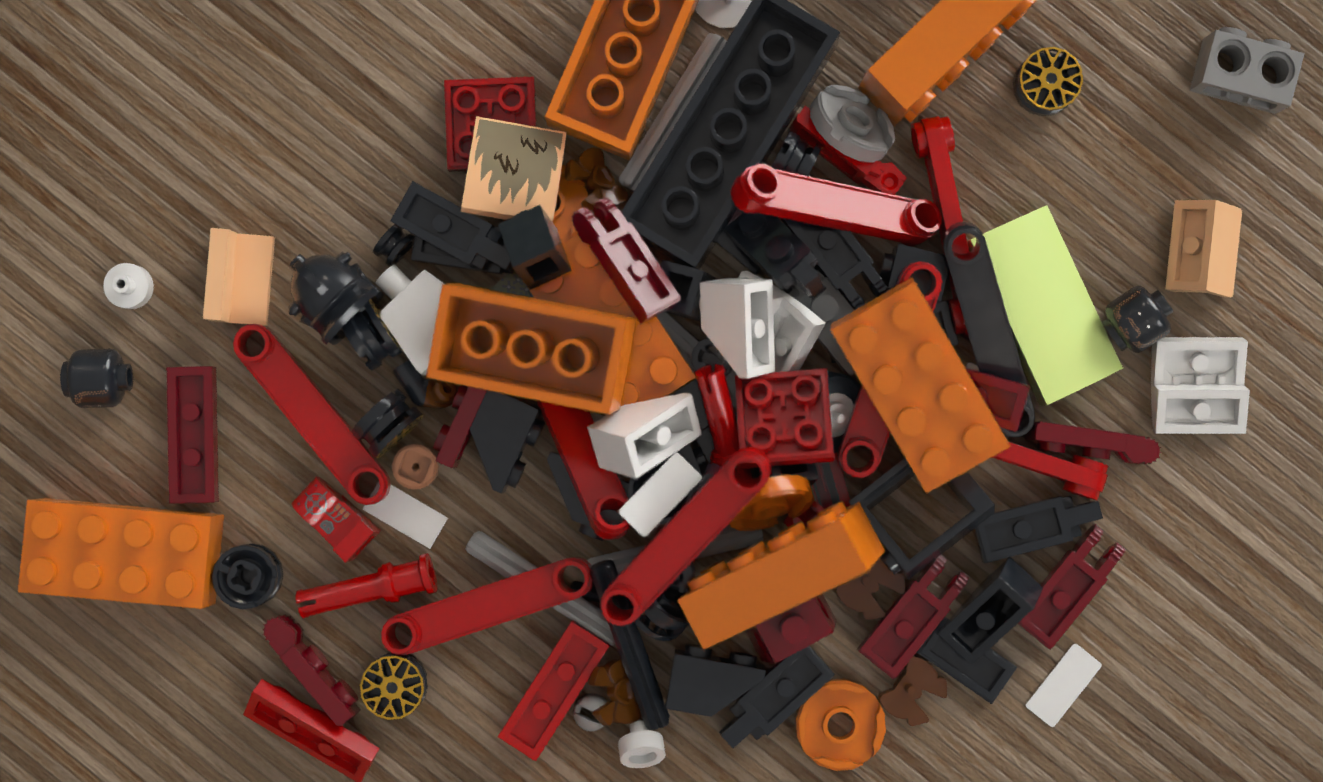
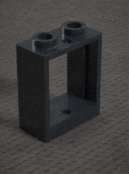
[849,458,995,580]

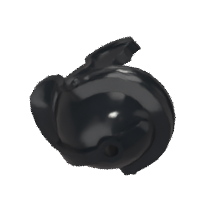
[288,252,384,345]

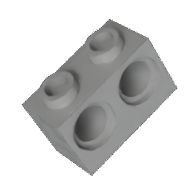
[1189,27,1305,114]

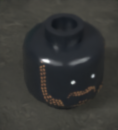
[1102,286,1174,353]
[60,348,133,408]

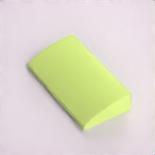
[967,206,1123,406]

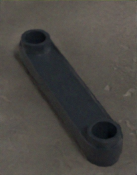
[942,222,1035,437]

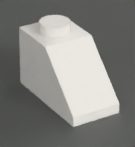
[699,278,775,378]
[588,393,702,479]

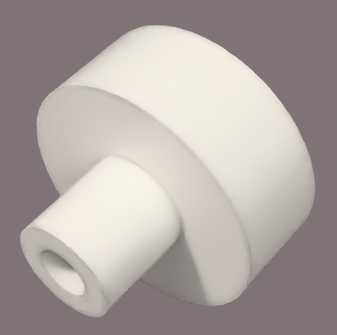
[103,263,154,309]
[618,720,665,768]

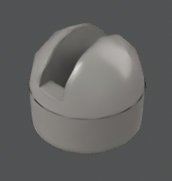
[573,693,607,731]

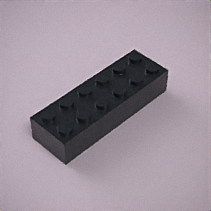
[621,0,840,270]

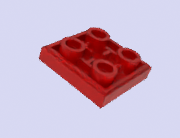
[444,77,537,172]
[735,368,834,468]

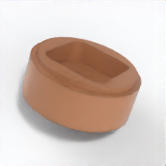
[392,444,439,489]

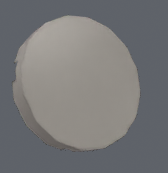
[810,85,895,162]

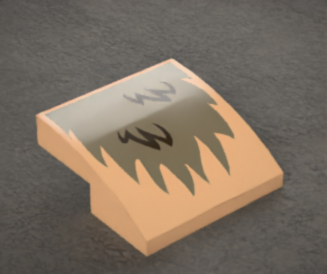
[461,116,567,222]

